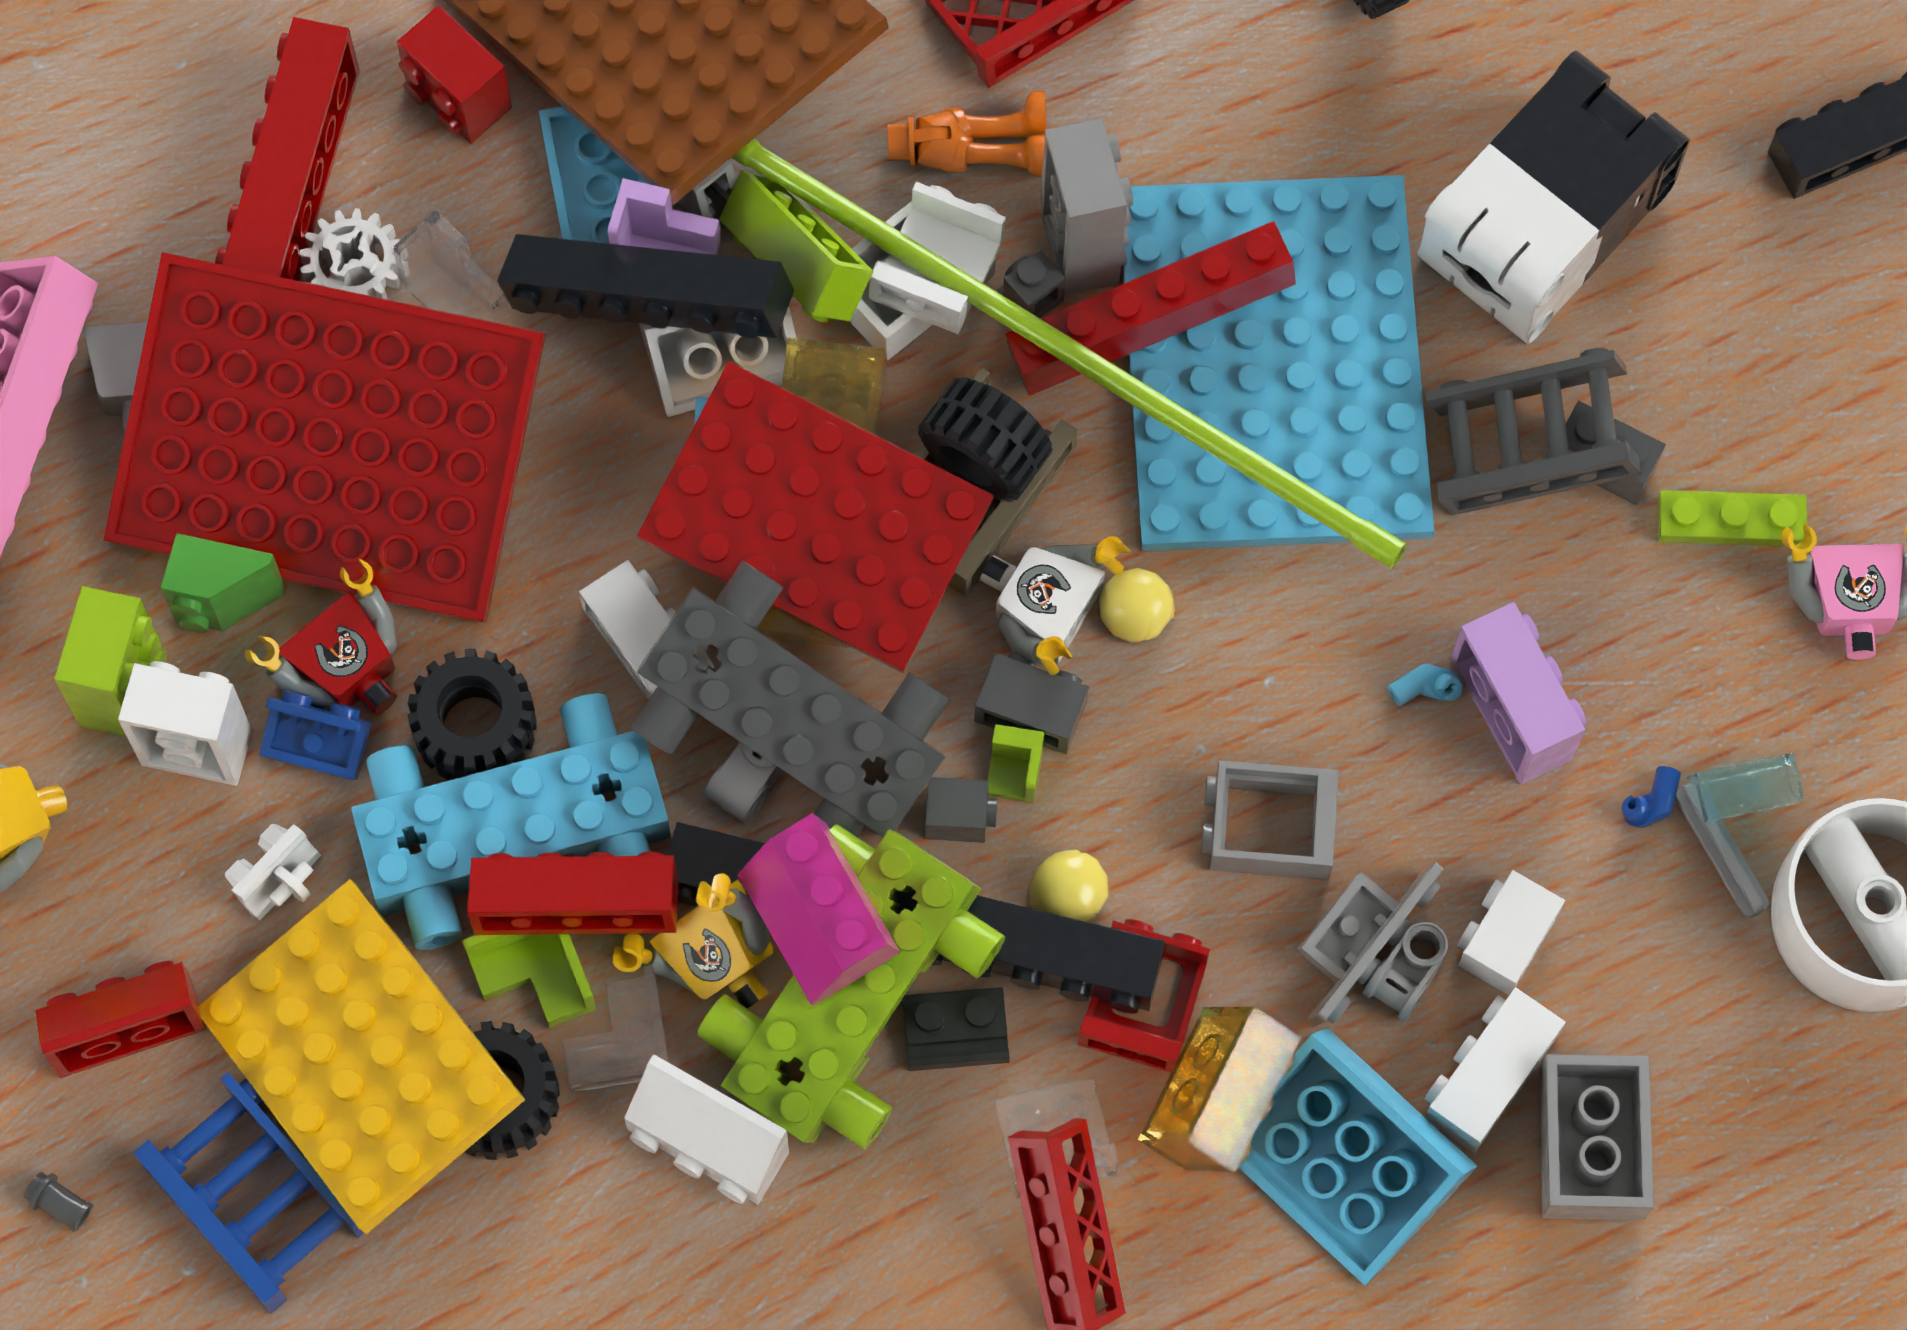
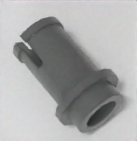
[24,1172,93,1232]

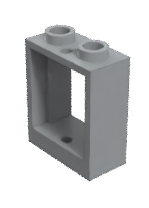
[1201,760,1339,880]

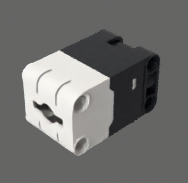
[1417,50,1690,345]

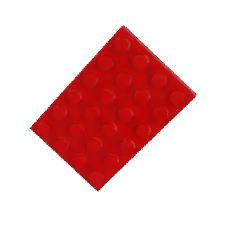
[637,361,994,673]

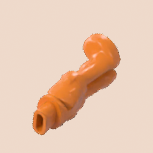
[887,90,1047,177]

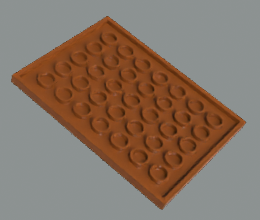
[444,0,889,205]

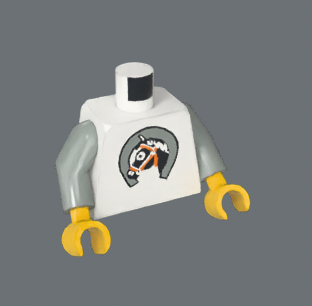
[980,536,1130,675]

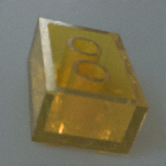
[1138,1006,1301,1173]

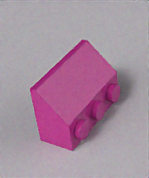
[737,813,901,1006]

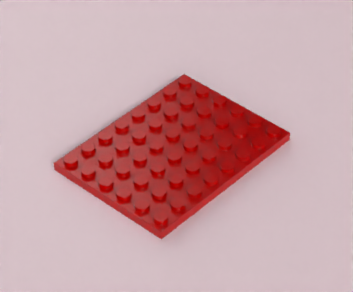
[103,252,546,622]

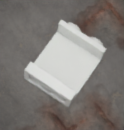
[869,182,1006,334]

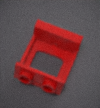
[1078,919,1210,1074]

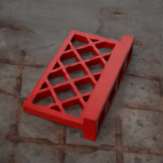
[925,0,1134,88]

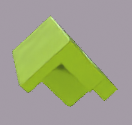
[462,934,597,1028]

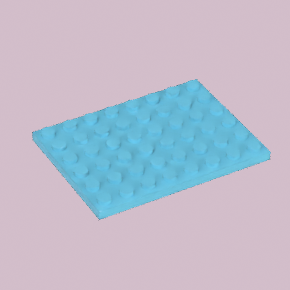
[1122,175,1434,551]

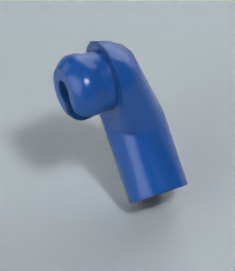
[1621,766,1681,828]

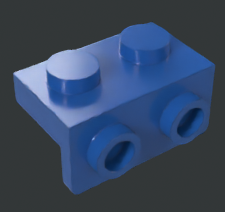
[259,690,372,780]

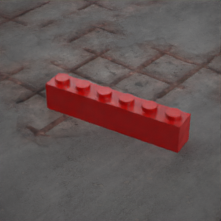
[1005,221,1296,396]

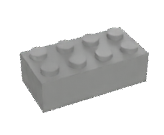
[1040,117,1133,296]

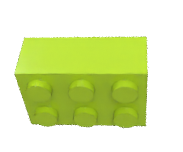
[54,586,167,737]

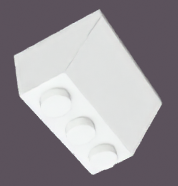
[639,306,804,417]
[624,1054,789,1205]

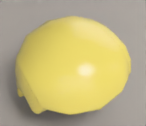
[1099,568,1175,643]
[1028,850,1109,922]

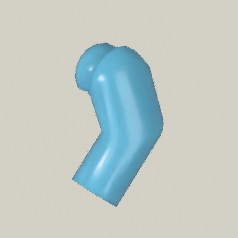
[1386,664,1464,707]

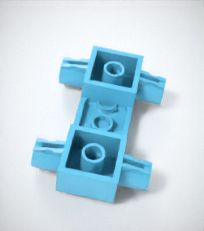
[351,693,671,950]

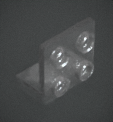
[995,1078,1119,1199]

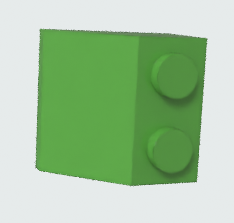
[161,533,285,633]

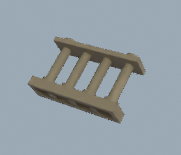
[916,367,1078,596]

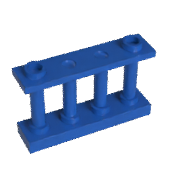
[133,1072,364,1313]

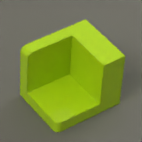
[987,724,1044,803]

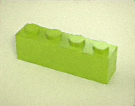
[719,169,873,322]

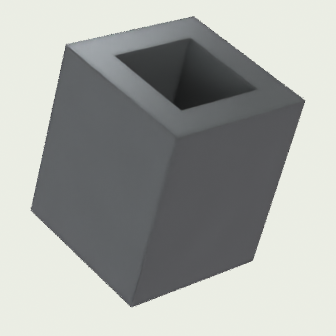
[925,777,997,843]

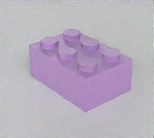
[1451,602,1587,785]

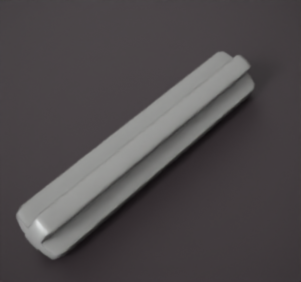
[1675,782,1770,918]

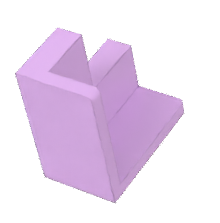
[608,178,721,255]

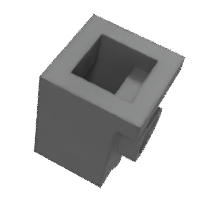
[997,250,1066,318]

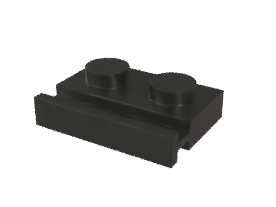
[902,987,1010,1071]

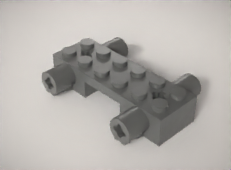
[630,560,950,837]

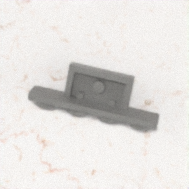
[1296,862,1444,1027]

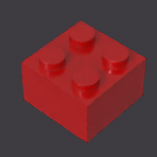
[396,5,512,144]

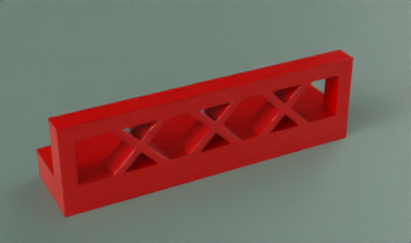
[1008,1118,1126,1330]

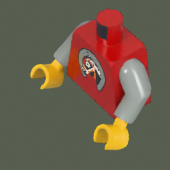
[245,558,397,715]

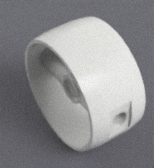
[1771,798,1907,1012]

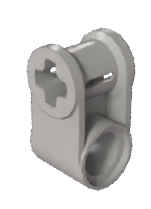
[704,742,785,824]
[1362,922,1448,1022]

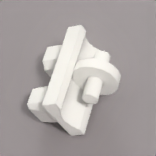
[225,824,321,921]

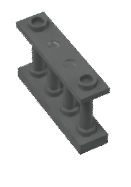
[1425,348,1641,515]

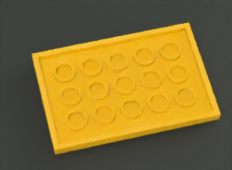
[198,879,525,1234]

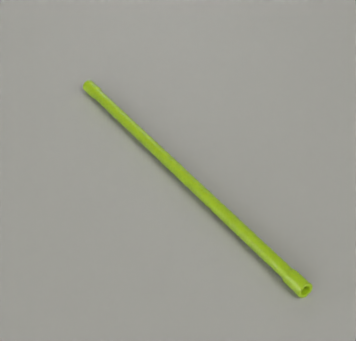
[731,138,1407,569]

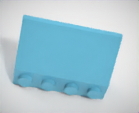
[1215,1028,1477,1286]

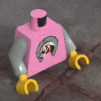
[1781,524,1907,660]

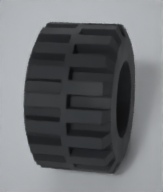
[917,377,1053,502]
[407,649,537,780]
[465,1021,560,1160]

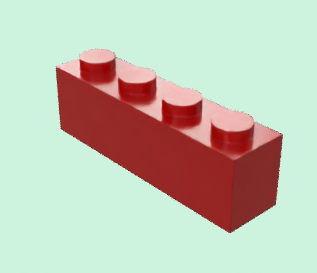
[467,851,679,935]

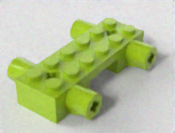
[697,824,1005,1150]

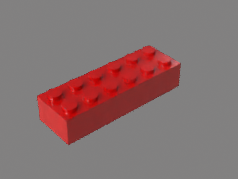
[215,17,360,281]

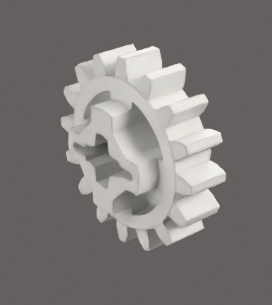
[299,208,406,300]

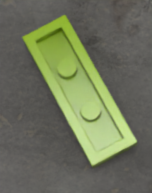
[1658,490,1807,547]

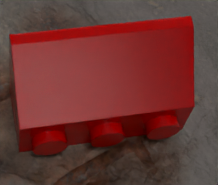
[35,961,206,1078]

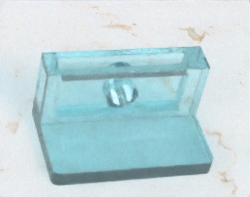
[1686,753,1805,823]

